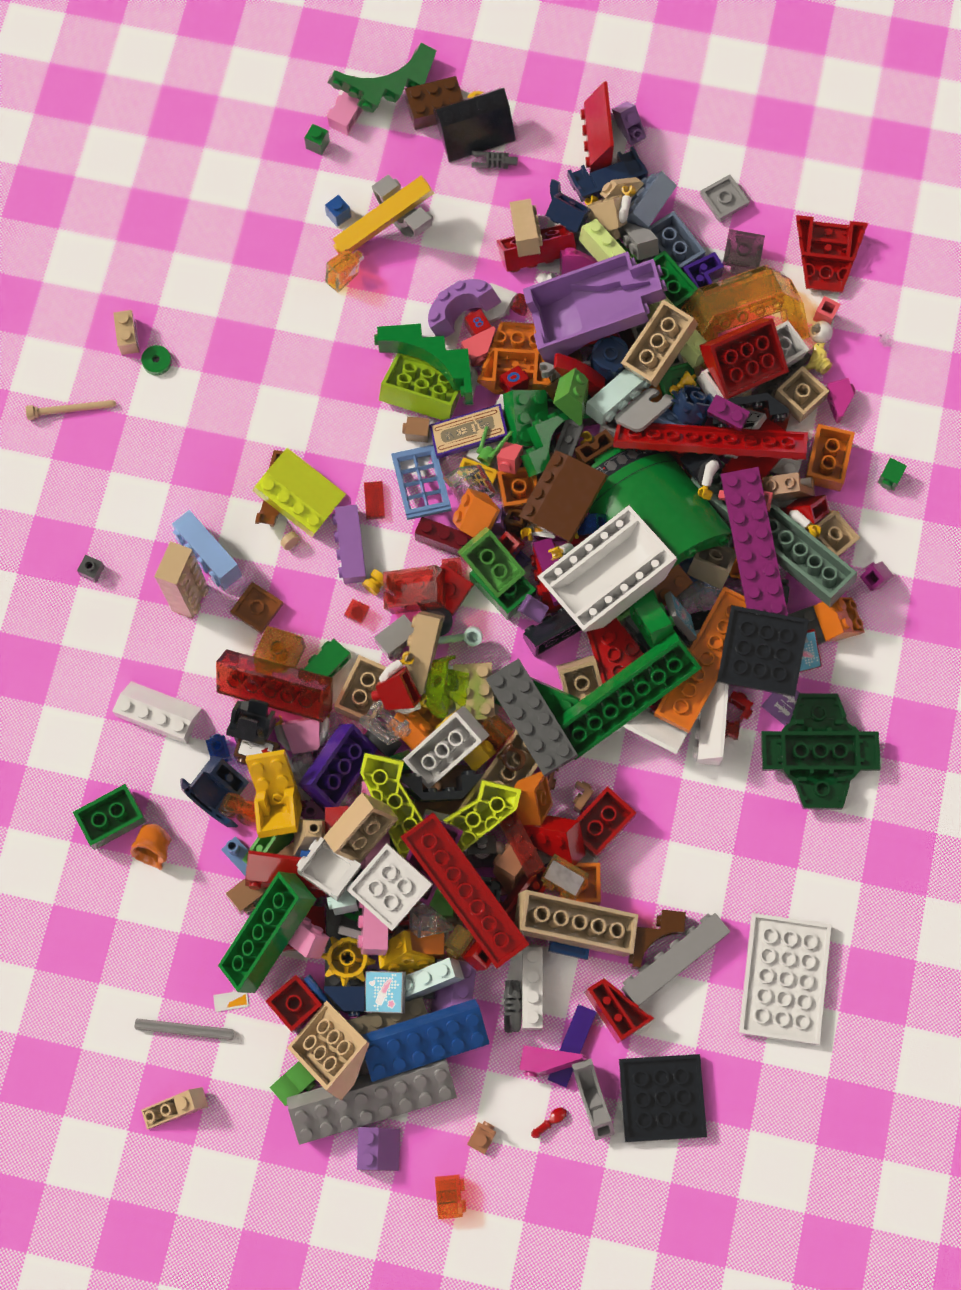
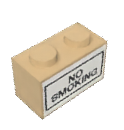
[113,310,139,355]

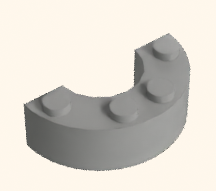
[371,174,434,239]

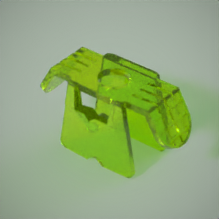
[425,655,470,718]

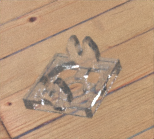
[359,700,411,745]

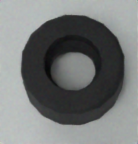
[364,722,402,758]

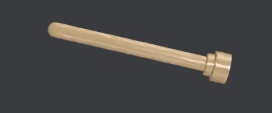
[26,400,116,420]

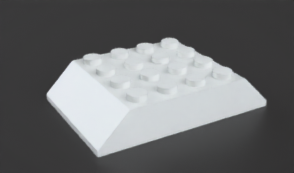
[537,506,677,632]

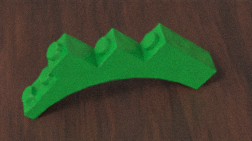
[327,42,437,113]

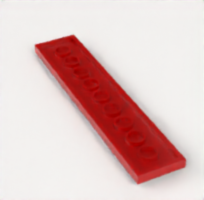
[613,423,808,460]

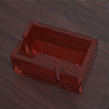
[383,565,446,614]

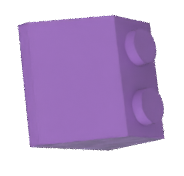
[357,1127,400,1171]

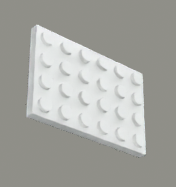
[738,913,832,1045]

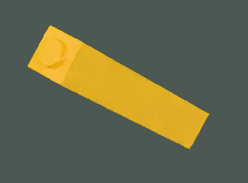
[333,175,435,256]

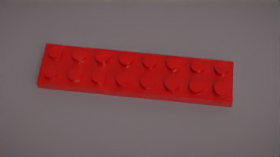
[400,812,530,969]

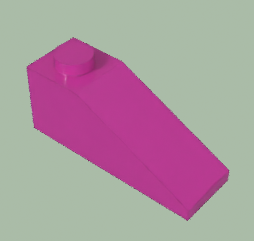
[560,248,598,275]
[519,1045,587,1078]

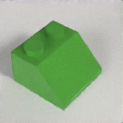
[553,368,588,426]

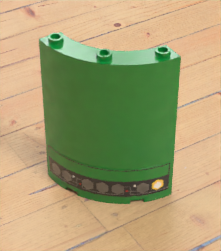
[589,447,732,568]

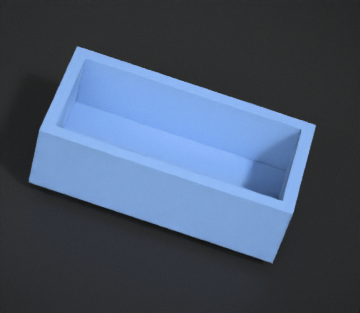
[172,510,242,590]

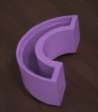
[428,279,501,338]

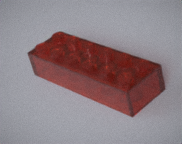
[216,649,333,722]

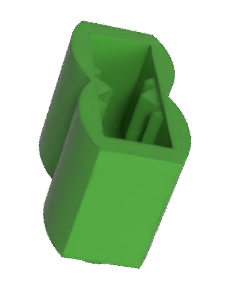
[269,1061,316,1106]

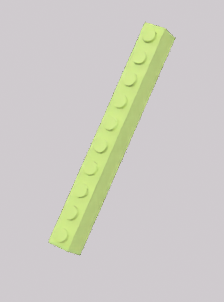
[578,219,707,369]

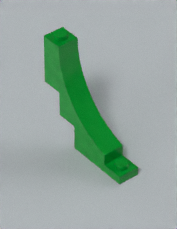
[374,323,473,405]

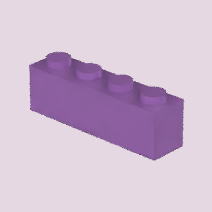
[332,504,366,584]

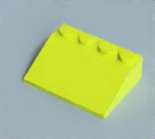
[252,448,346,538]

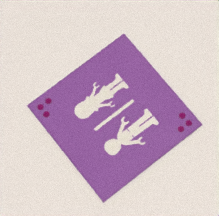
[761,690,800,726]

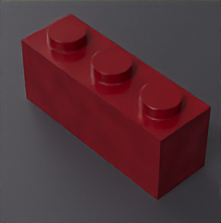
[414,517,473,558]

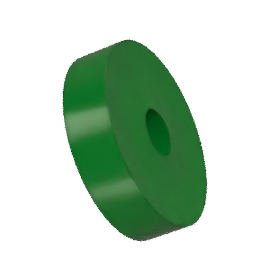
[141,345,172,375]

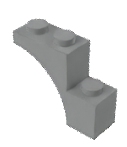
[572,1058,615,1140]

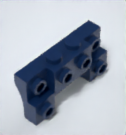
[567,146,648,202]

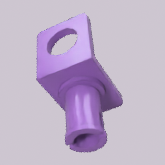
[518,594,549,623]

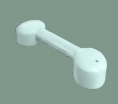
[438,626,483,646]

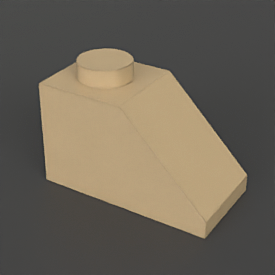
[600,177,644,199]

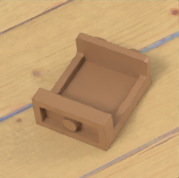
[762,472,815,502]

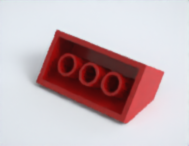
[496,224,576,272]
[245,850,325,898]

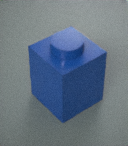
[325,194,351,227]

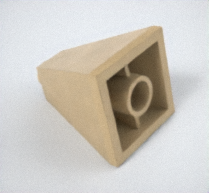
[293,819,325,857]

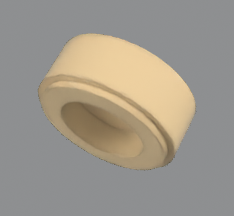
[280,532,300,550]

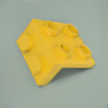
[378,930,435,975]

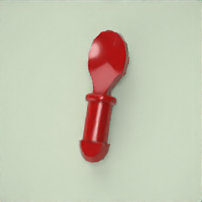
[531,1107,567,1139]

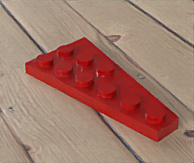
[587,618,644,684]

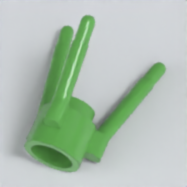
[476,426,513,466]

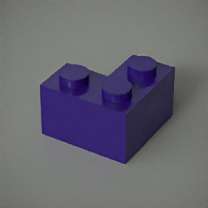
[682,252,724,306]

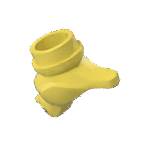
[804,343,832,375]

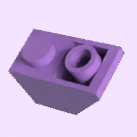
[612,101,647,145]

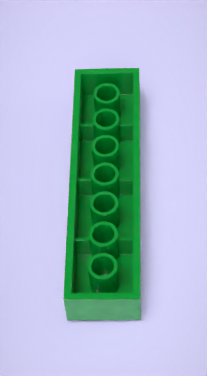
[556,632,702,760]

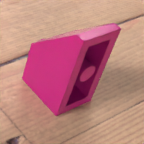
[826,378,855,424]

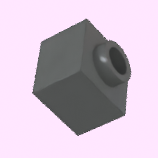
[77,554,105,583]

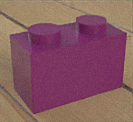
[707,394,750,432]

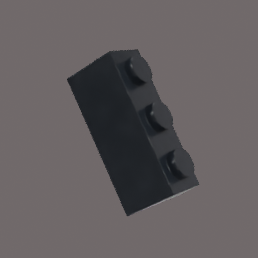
[523,607,582,657]

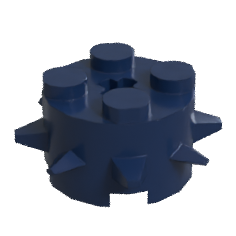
[671,385,714,426]

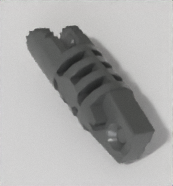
[471,151,518,169]
[504,980,521,1033]

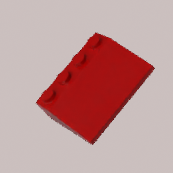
[580,81,614,175]
[699,318,789,399]

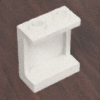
[297,837,361,901]

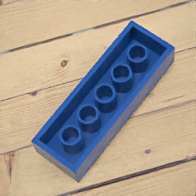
[362,999,490,1082]

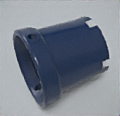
[587,336,629,386]

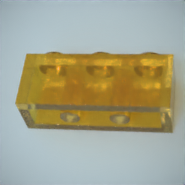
[444,924,475,961]

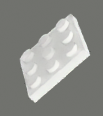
[347,843,433,931]

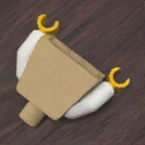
[584,185,636,240]

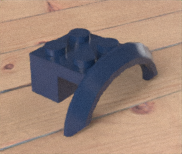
[545,179,591,233]
[180,756,249,827]

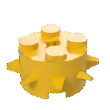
[321,936,375,986]

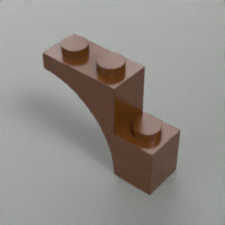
[628,909,686,970]

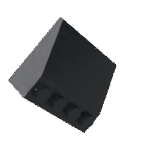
[433,88,516,162]

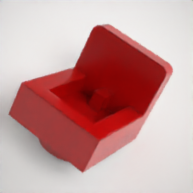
[728,691,754,723]

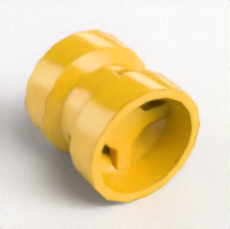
[362,569,388,596]

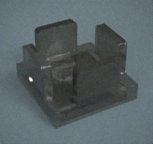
[722,229,765,276]

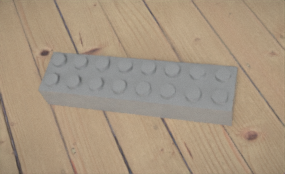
[287,1058,457,1145]

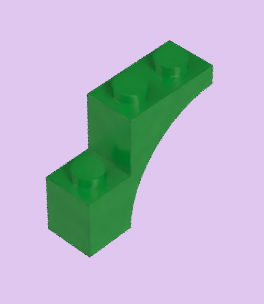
[520,411,568,477]

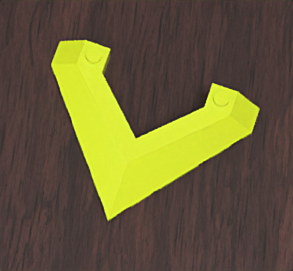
[360,753,521,859]

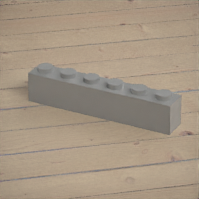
[621,913,730,1006]

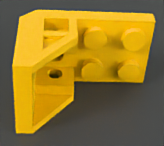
[245,749,302,838]

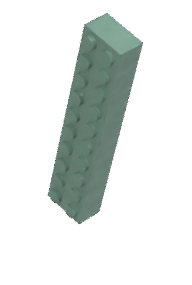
[691,460,857,607]

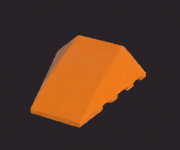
[477,321,551,395]

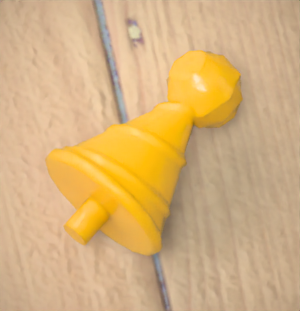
[669,371,696,395]

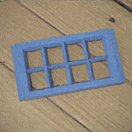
[391,445,452,520]

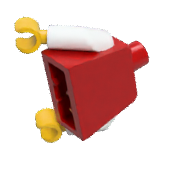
[781,495,840,538]
[371,651,433,714]

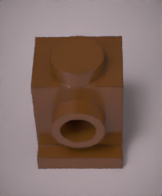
[504,508,527,538]

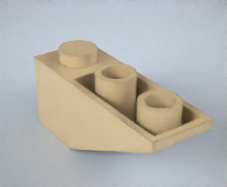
[141,1087,209,1129]

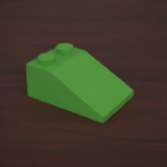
[457,527,526,598]

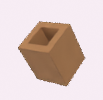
[402,416,430,443]

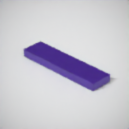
[548,1004,597,1088]

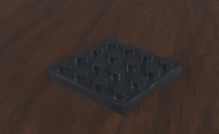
[717,605,809,697]
[619,1054,707,1142]

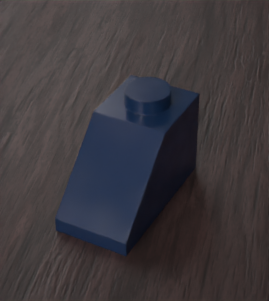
[324,986,365,1017]

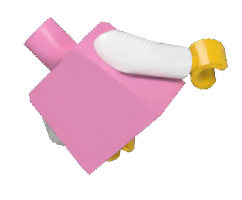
[274,708,330,763]

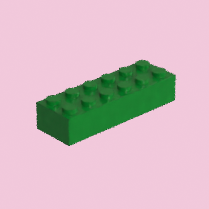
[218,872,316,993]

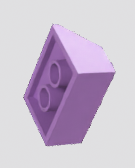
[430,960,476,1013]

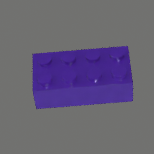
[298,724,377,810]

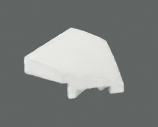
[482,283,517,324]

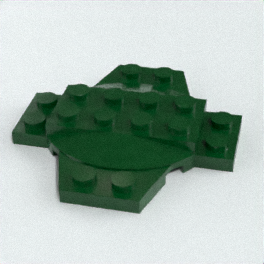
[761,693,881,810]

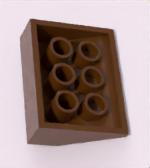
[519,450,608,543]

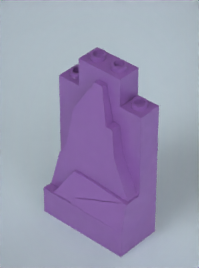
[523,251,667,365]

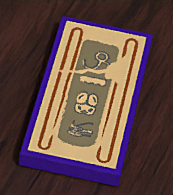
[429,404,508,459]

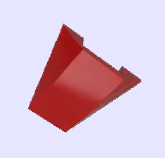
[796,215,868,293]

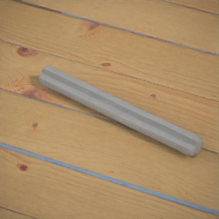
[134,1018,234,1040]

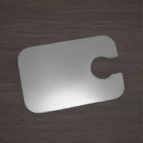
[615,388,674,432]

